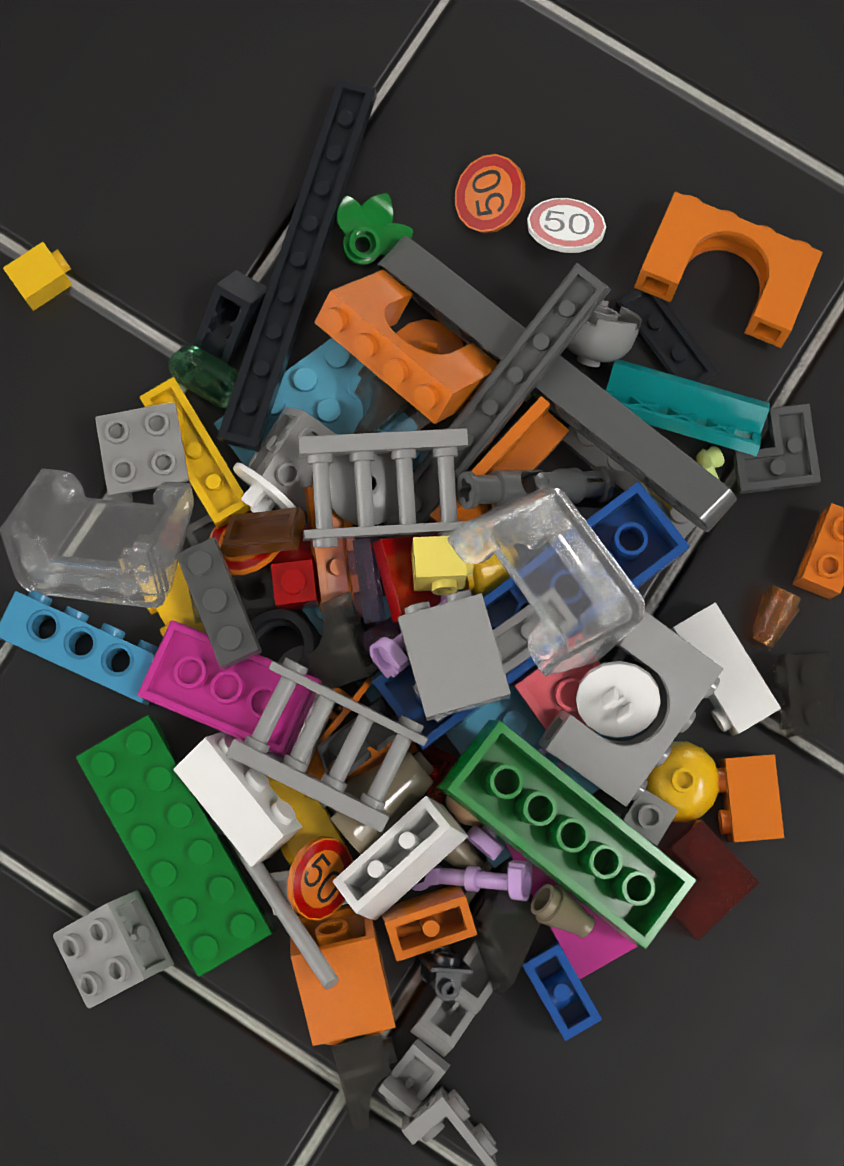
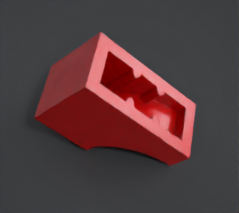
[271,524,319,610]

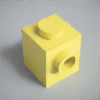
[411,535,474,595]

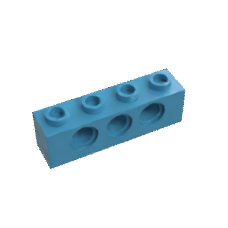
[0,589,159,706]

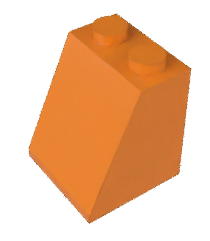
[290,905,396,1046]

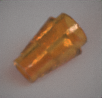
[750,585,801,648]

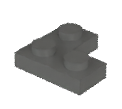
[733,404,821,494]

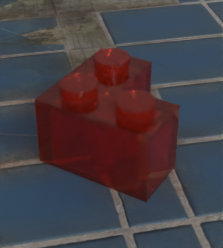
[665,820,760,940]

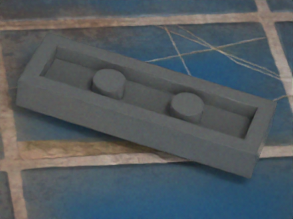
[176,537,262,669]

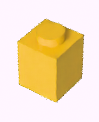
[3,242,72,311]

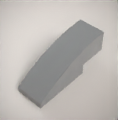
[410,921,523,1057]

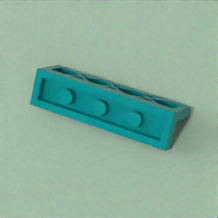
[605,359,770,456]

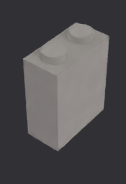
[398,590,511,721]

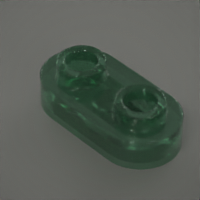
[169,345,239,408]

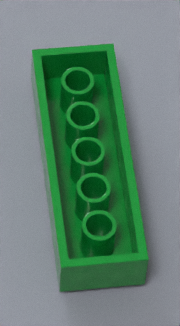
[76,715,276,977]
[437,720,696,949]

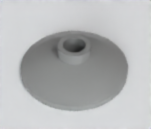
[329,454,399,525]

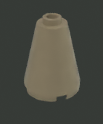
[319,750,435,855]

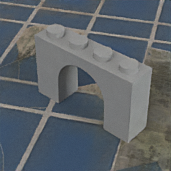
[537,607,724,807]

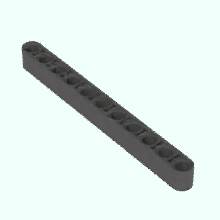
[377,236,737,532]

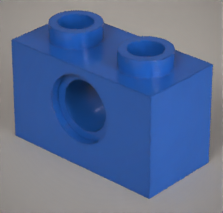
[520,941,602,1041]

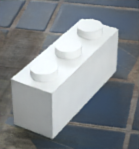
[671,602,781,736]
[173,732,303,867]
[332,796,468,921]

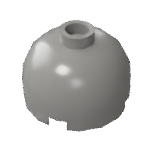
[567,300,642,367]

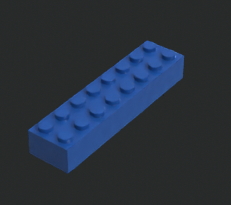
[372,481,690,752]

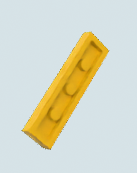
[140,377,251,529]

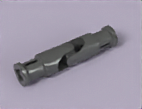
[456,466,615,509]

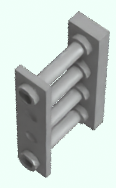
[297,428,474,548]
[226,658,428,833]

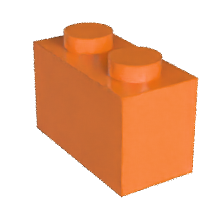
[717,754,784,842]
[381,885,477,962]

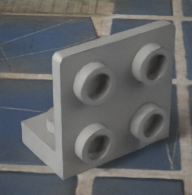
[95,402,189,504]
[247,407,336,514]
[53,890,174,1008]
[402,1085,498,1166]

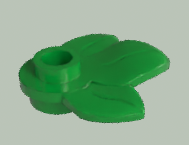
[337,193,413,265]

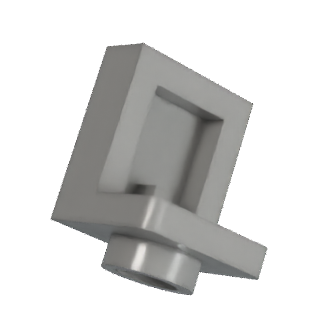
[620,790,677,846]
[378,1038,451,1117]

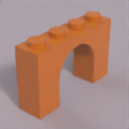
[634,191,823,348]
[314,269,498,424]

